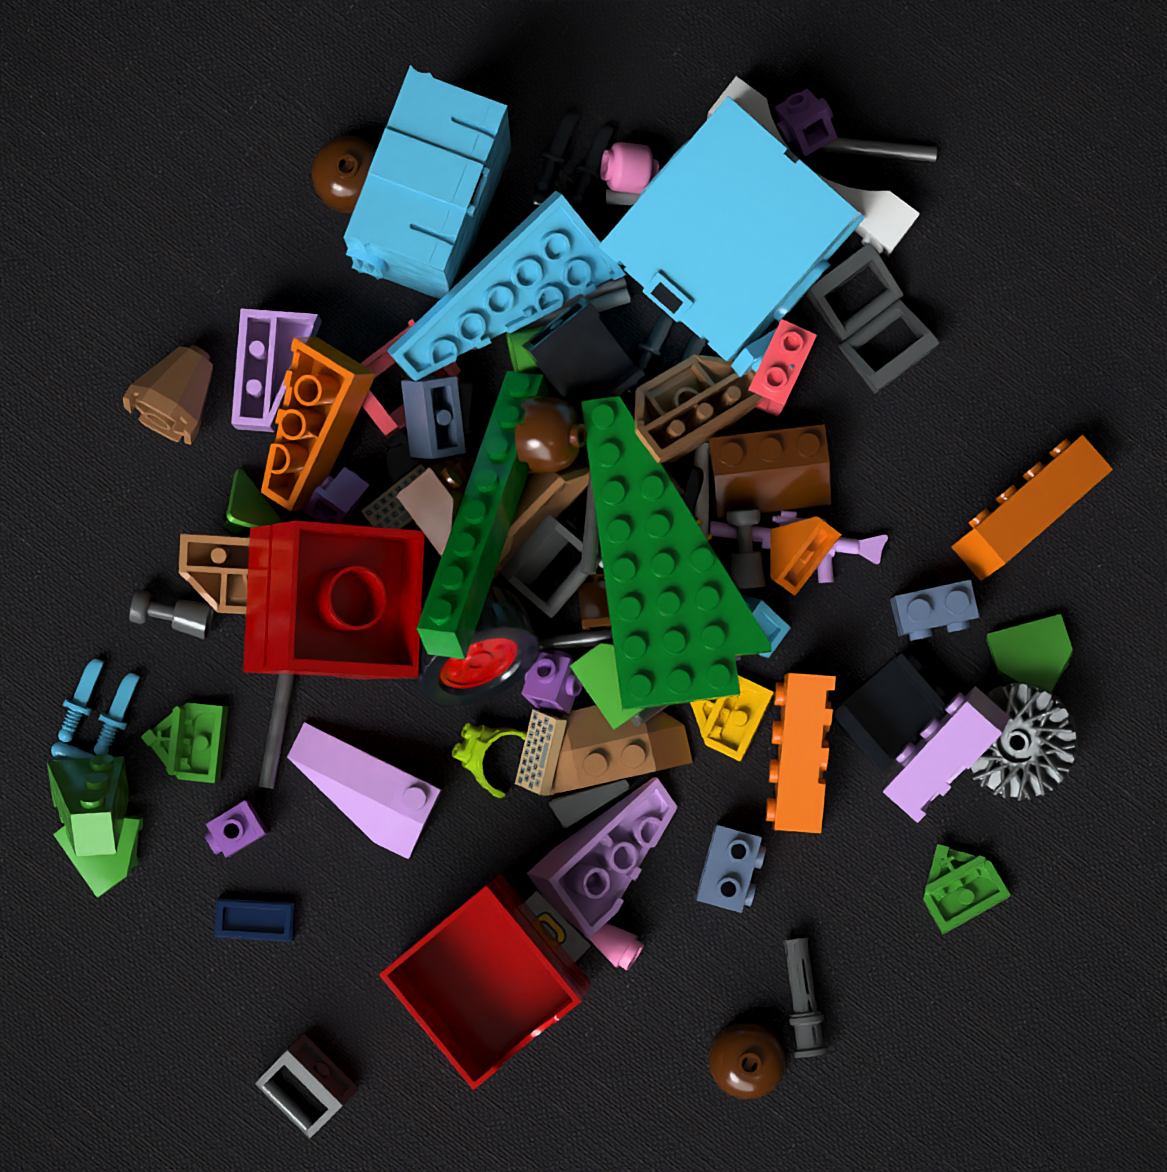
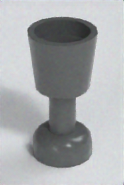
[726,508,767,589]
[129,589,214,640]

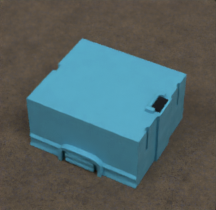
[343,65,511,300]
[598,96,866,361]

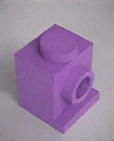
[303,467,369,524]
[204,800,269,858]

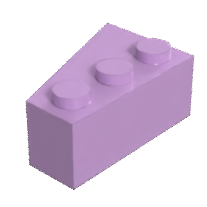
[231,309,322,432]
[883,686,1010,823]

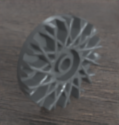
[970,683,1078,801]

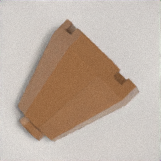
[123,345,213,445]

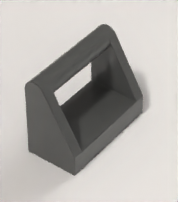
[805,243,903,342]
[838,299,940,394]
[499,514,602,618]
[255,1034,359,1139]

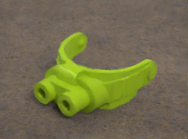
[452,723,527,799]

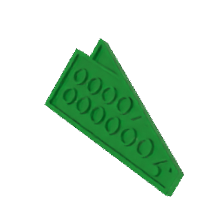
[581,396,772,711]

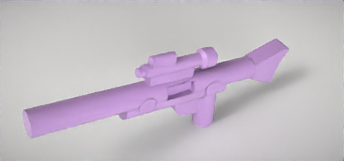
[709,510,888,583]

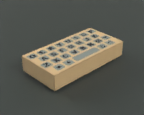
[361,464,426,529]
[515,709,567,795]

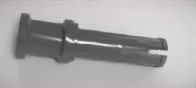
[783,937,829,1058]

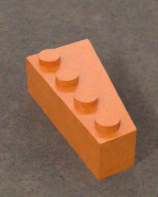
[261,336,376,512]
[951,435,1113,581]
[766,673,836,833]

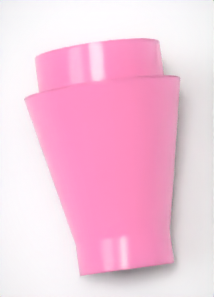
[584,923,644,970]

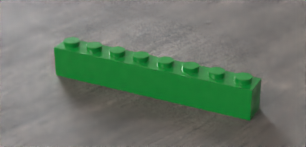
[417,371,550,659]

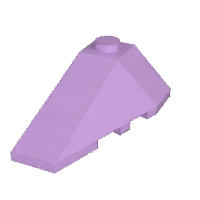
[287,722,442,859]
[527,777,678,938]

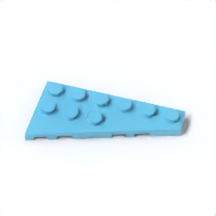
[387,191,626,381]

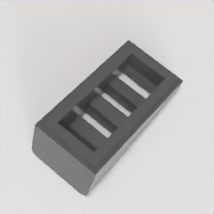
[548,779,629,828]

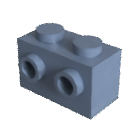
[401,375,466,459]
[890,580,979,641]
[695,825,766,913]

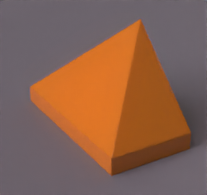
[770,516,842,596]

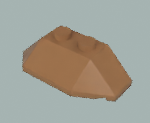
[635,354,766,463]
[493,464,590,582]
[179,533,250,614]
[542,705,693,797]

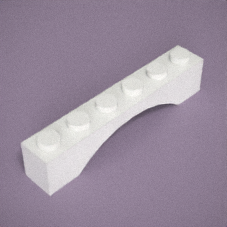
[707,76,920,257]

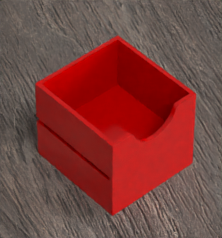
[243,520,425,679]
[379,872,592,1090]

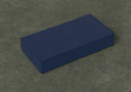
[214,898,295,942]

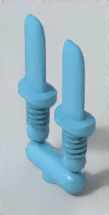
[51,659,140,760]

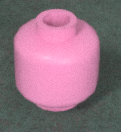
[600,142,659,194]

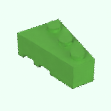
[47,754,129,856]

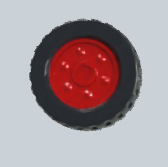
[414,560,539,706]

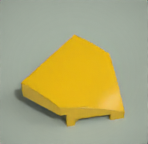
[690,676,775,762]

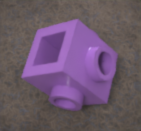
[774,89,838,157]
[521,650,583,715]

